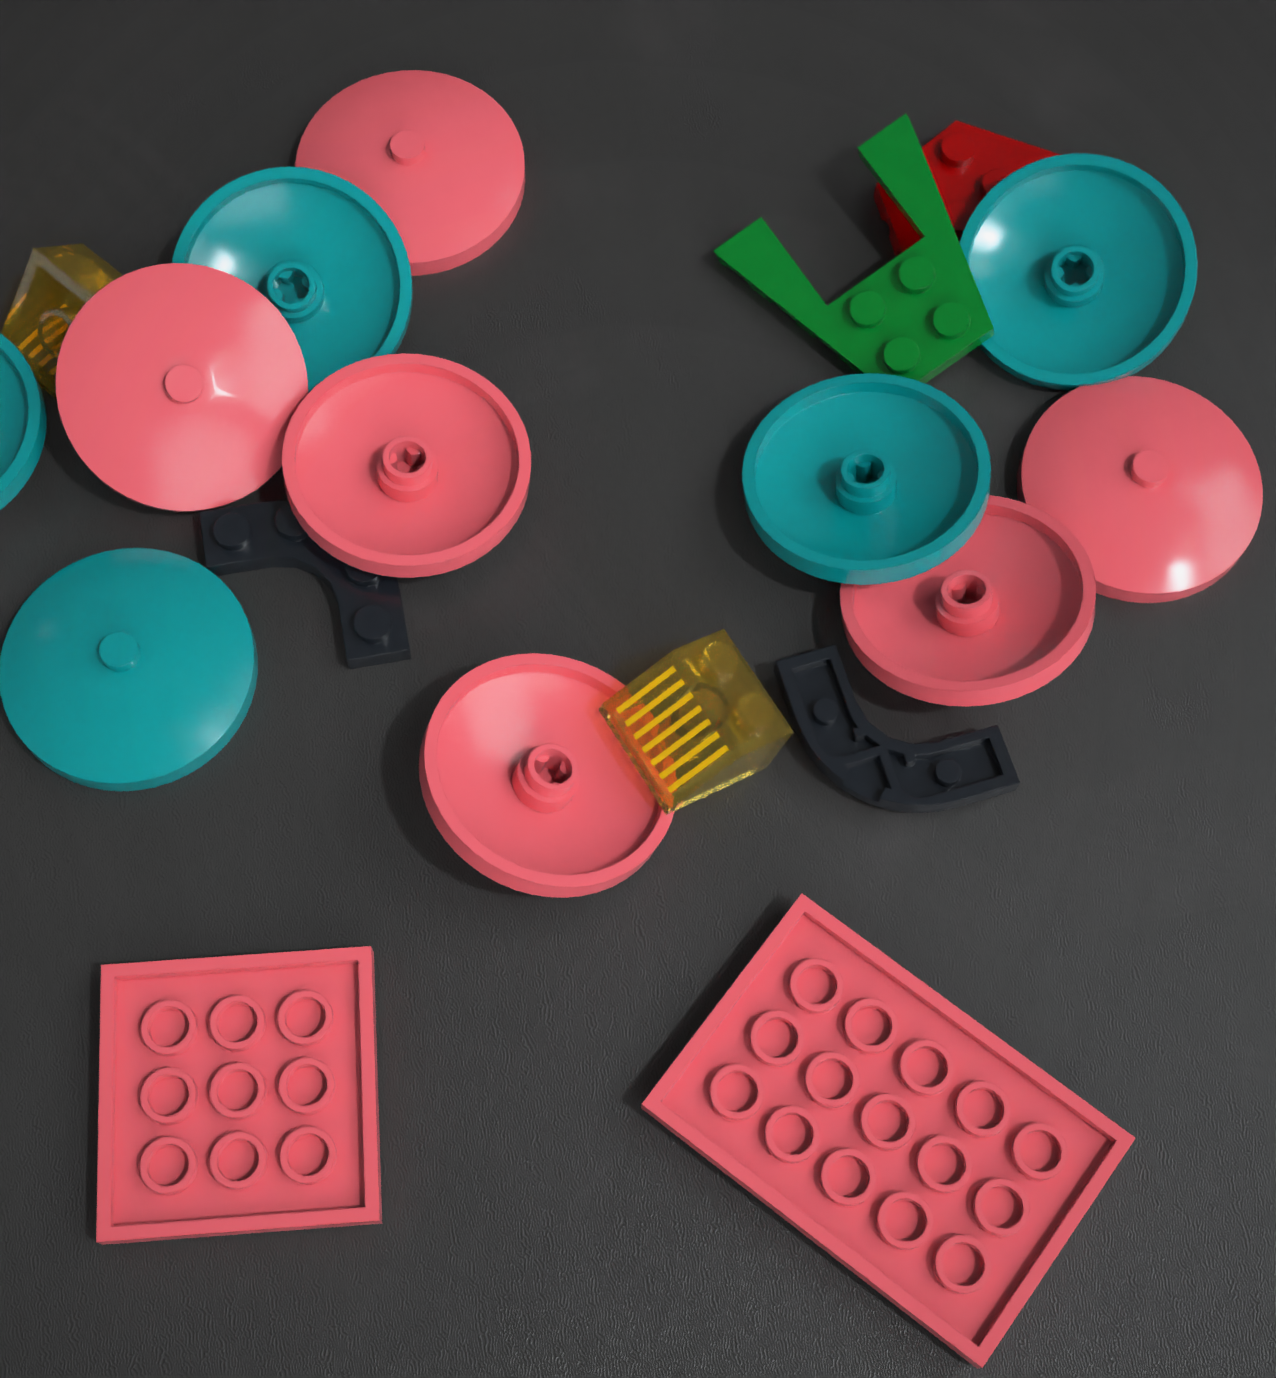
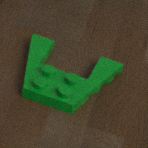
[714,113,994,383]

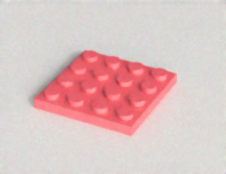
[96,946,382,1245]

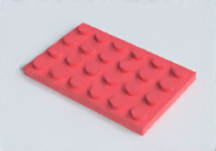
[641,893,1136,1369]

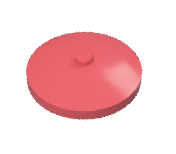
[295,70,525,276]
[56,263,308,512]
[282,353,531,578]
[1016,376,1263,603]
[840,495,1096,707]
[419,653,678,898]

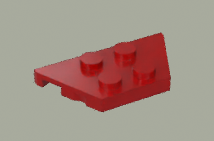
[873,120,1061,256]

